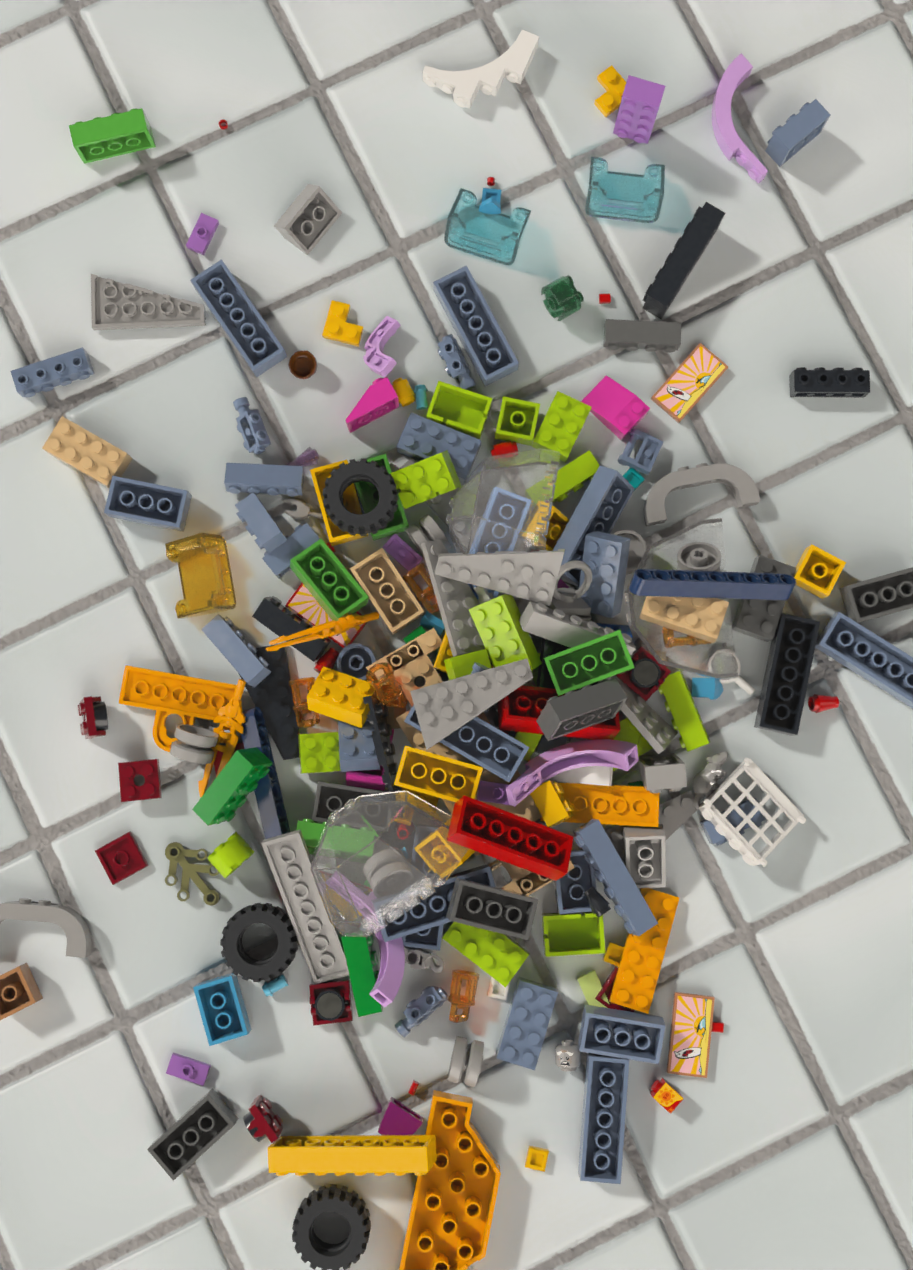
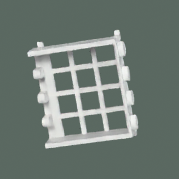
[698,758,806,867]

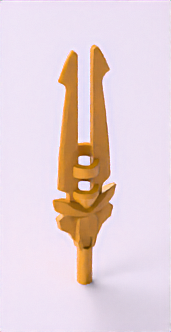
[266,611,379,651]
[198,679,246,797]

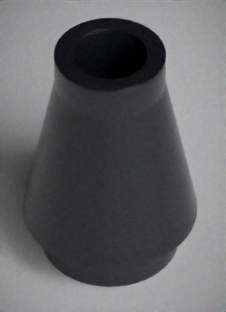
[584,886,611,918]

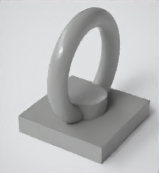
[547,560,592,615]

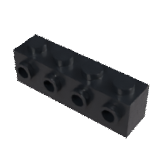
[789,367,870,398]
[252,596,331,662]

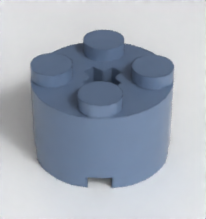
[337,643,376,681]

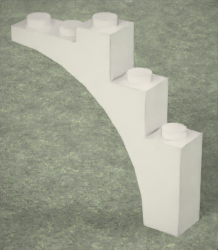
[422,30,539,108]

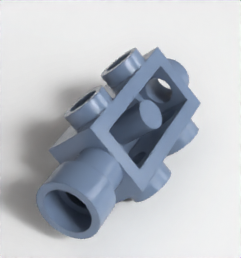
[438,334,476,390]
[233,397,271,455]
[395,986,448,1037]

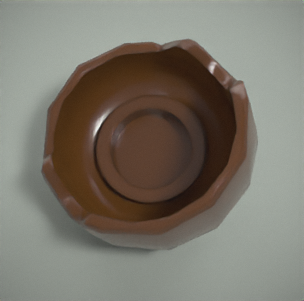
[288,351,317,379]

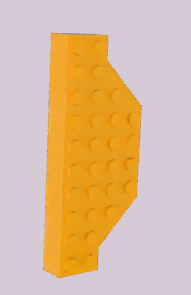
[399,1090,501,1270]

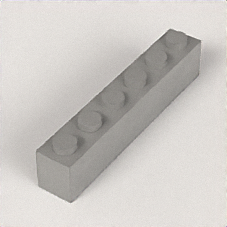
[519,601,636,657]

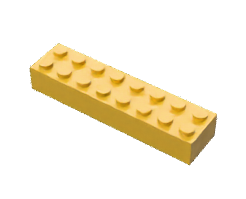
[268,1135,437,1176]

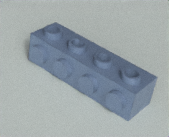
[10,347,94,398]
[224,463,304,497]
[201,614,271,688]

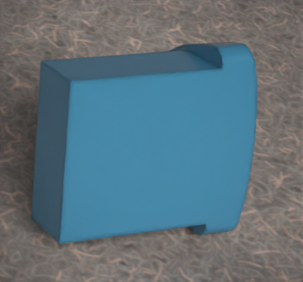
[479,188,501,214]
[420,605,445,637]
[691,676,723,700]

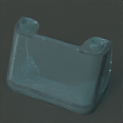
[585,157,665,223]
[444,188,531,265]

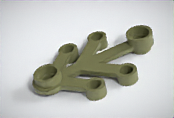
[165,842,220,906]

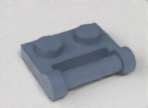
[617,428,663,475]

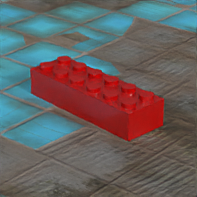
[497,685,620,740]
[447,795,573,881]

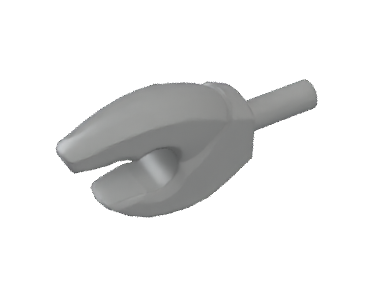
[283,498,322,520]

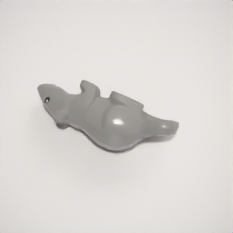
[693,751,728,810]
[404,946,444,973]

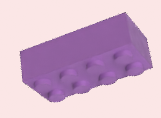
[613,75,666,144]

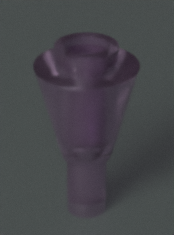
[286,447,320,467]

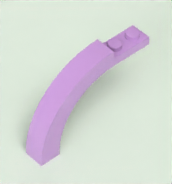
[712,53,768,183]
[506,739,639,807]
[327,871,405,1007]

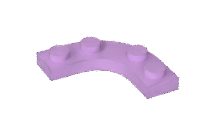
[363,316,401,377]

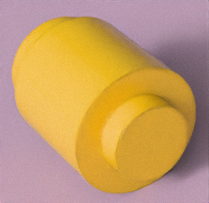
[392,377,416,407]

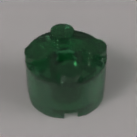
[541,275,584,321]

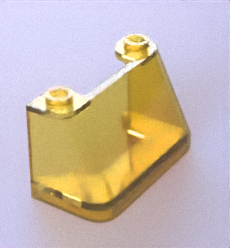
[165,533,236,619]

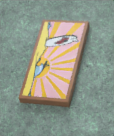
[651,343,728,423]
[667,992,715,1078]

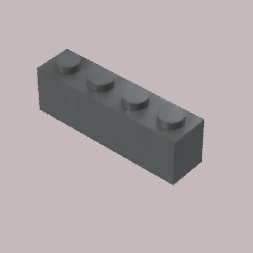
[603,319,681,353]

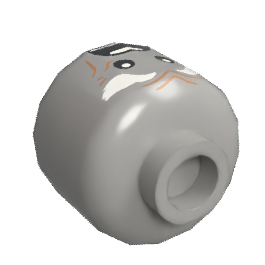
[555,1040,581,1071]

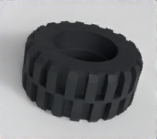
[323,458,398,536]
[220,903,299,982]
[292,1184,371,1270]

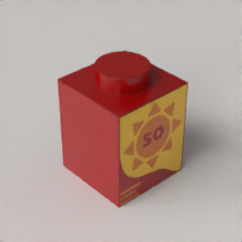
[650,1078,684,1114]

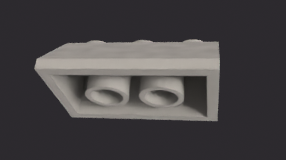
[274,184,342,255]

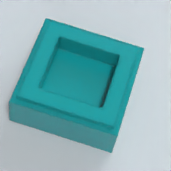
[623,468,645,492]

